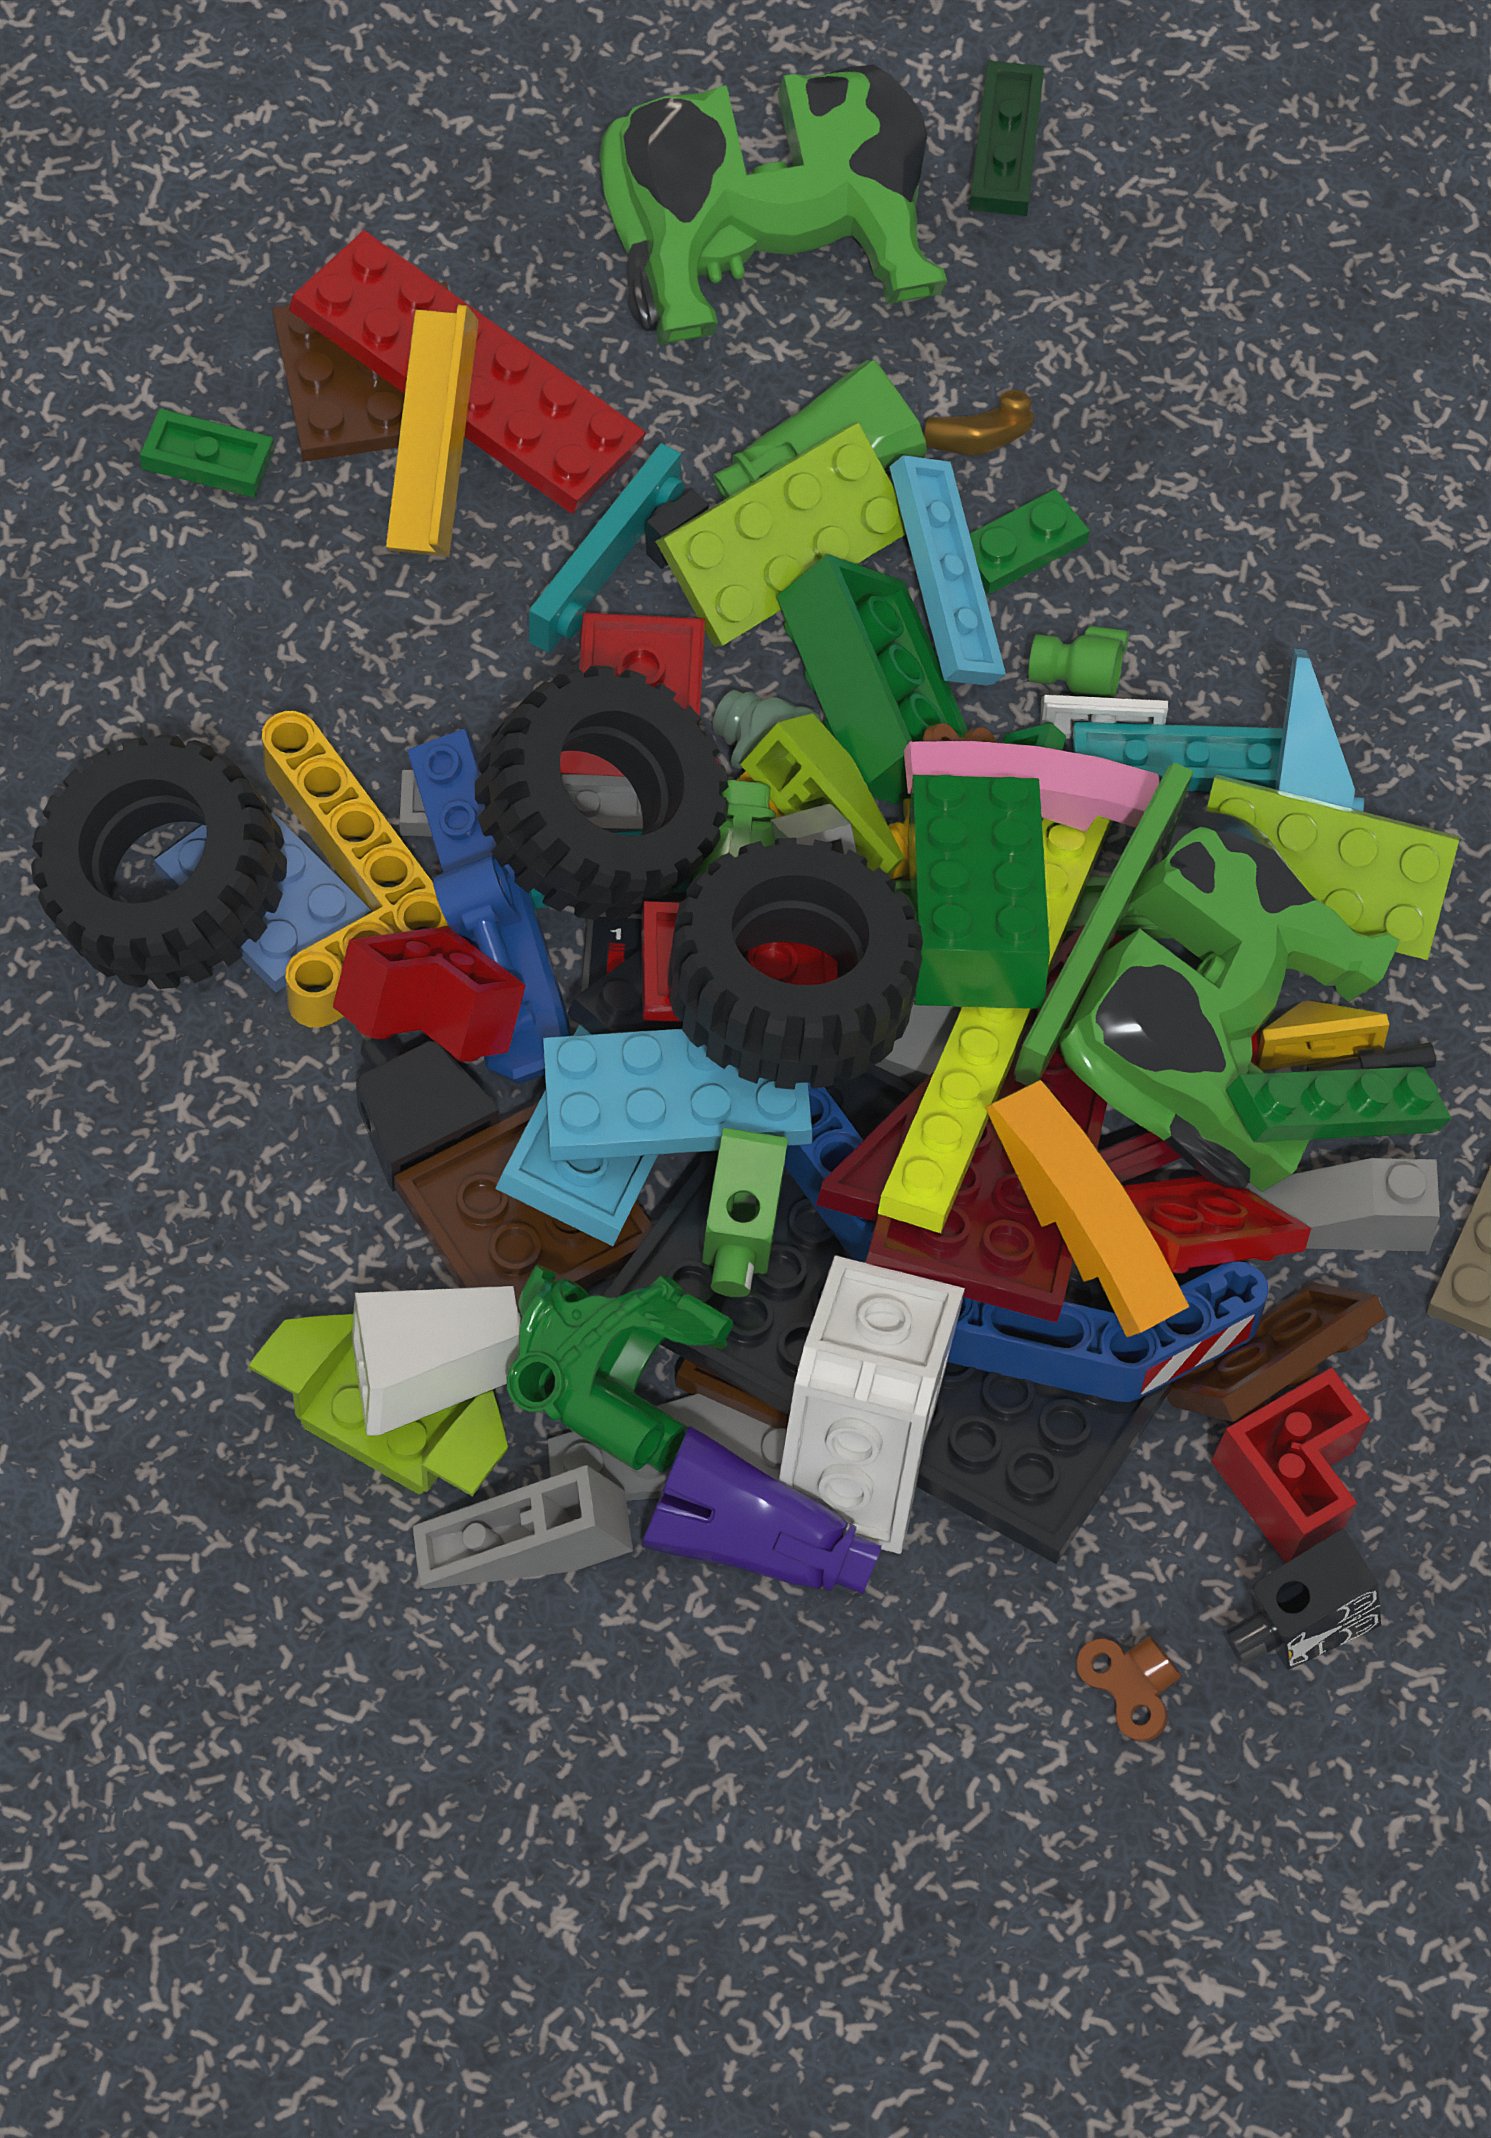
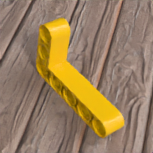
[262,711,450,1027]

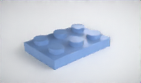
[154,812,372,992]

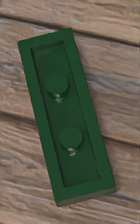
[969,60,1045,216]

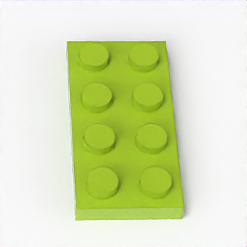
[656,422,906,647]
[1206,775,1460,960]

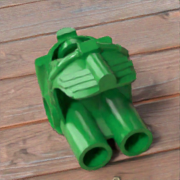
[506,1264,733,1472]

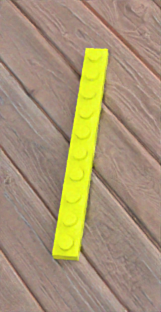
[878,815,1113,1233]

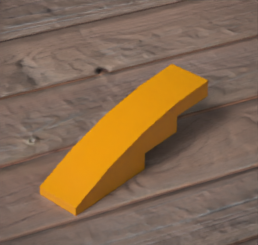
[985,1080,1190,1337]

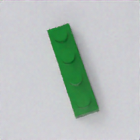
[1226,1067,1452,1143]

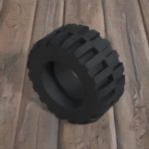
[475,666,729,920]
[31,735,287,989]
[667,837,923,1090]

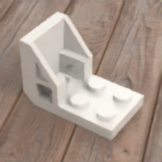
[779,1256,965,1554]

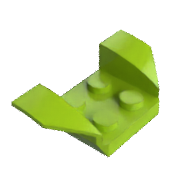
[248,1314,508,1497]

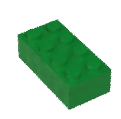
[908,775,1050,1009]

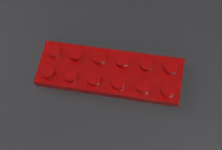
[289,230,646,515]

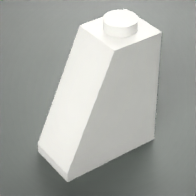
[352,1286,521,1436]

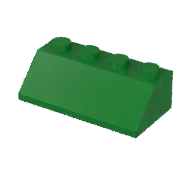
[776,554,968,804]

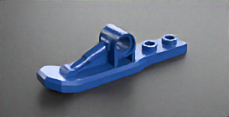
[407,728,572,1084]

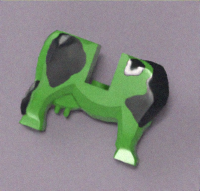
[599,64,947,345]
[1059,811,1400,1192]

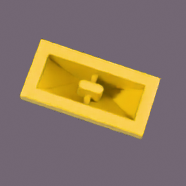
[1256,1000,1389,1070]

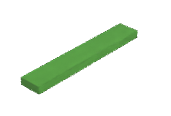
[1014,762,1194,1086]

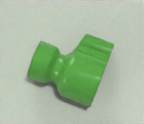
[1028,626,1129,698]

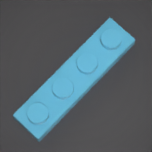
[889,455,1006,686]

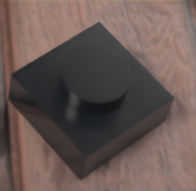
[646,490,709,569]

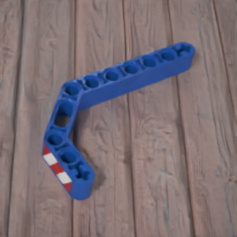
[785,1083,1268,1402]

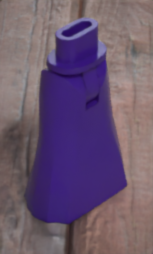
[641,1426,882,1594]

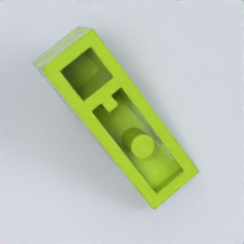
[740,713,905,876]

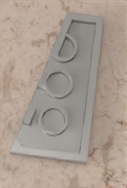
[548,1394,787,1501]

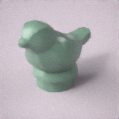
[713,690,822,770]

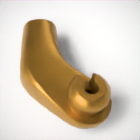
[924,390,1034,456]

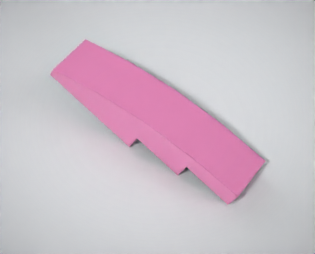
[904,741,1160,832]

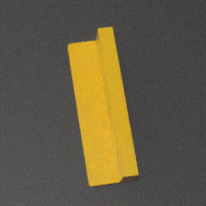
[386,305,479,557]

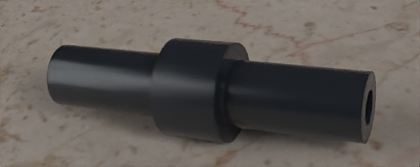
[1307,1042,1436,1071]

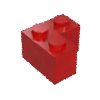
[333,926,526,1062]
[1211,1367,1371,1563]

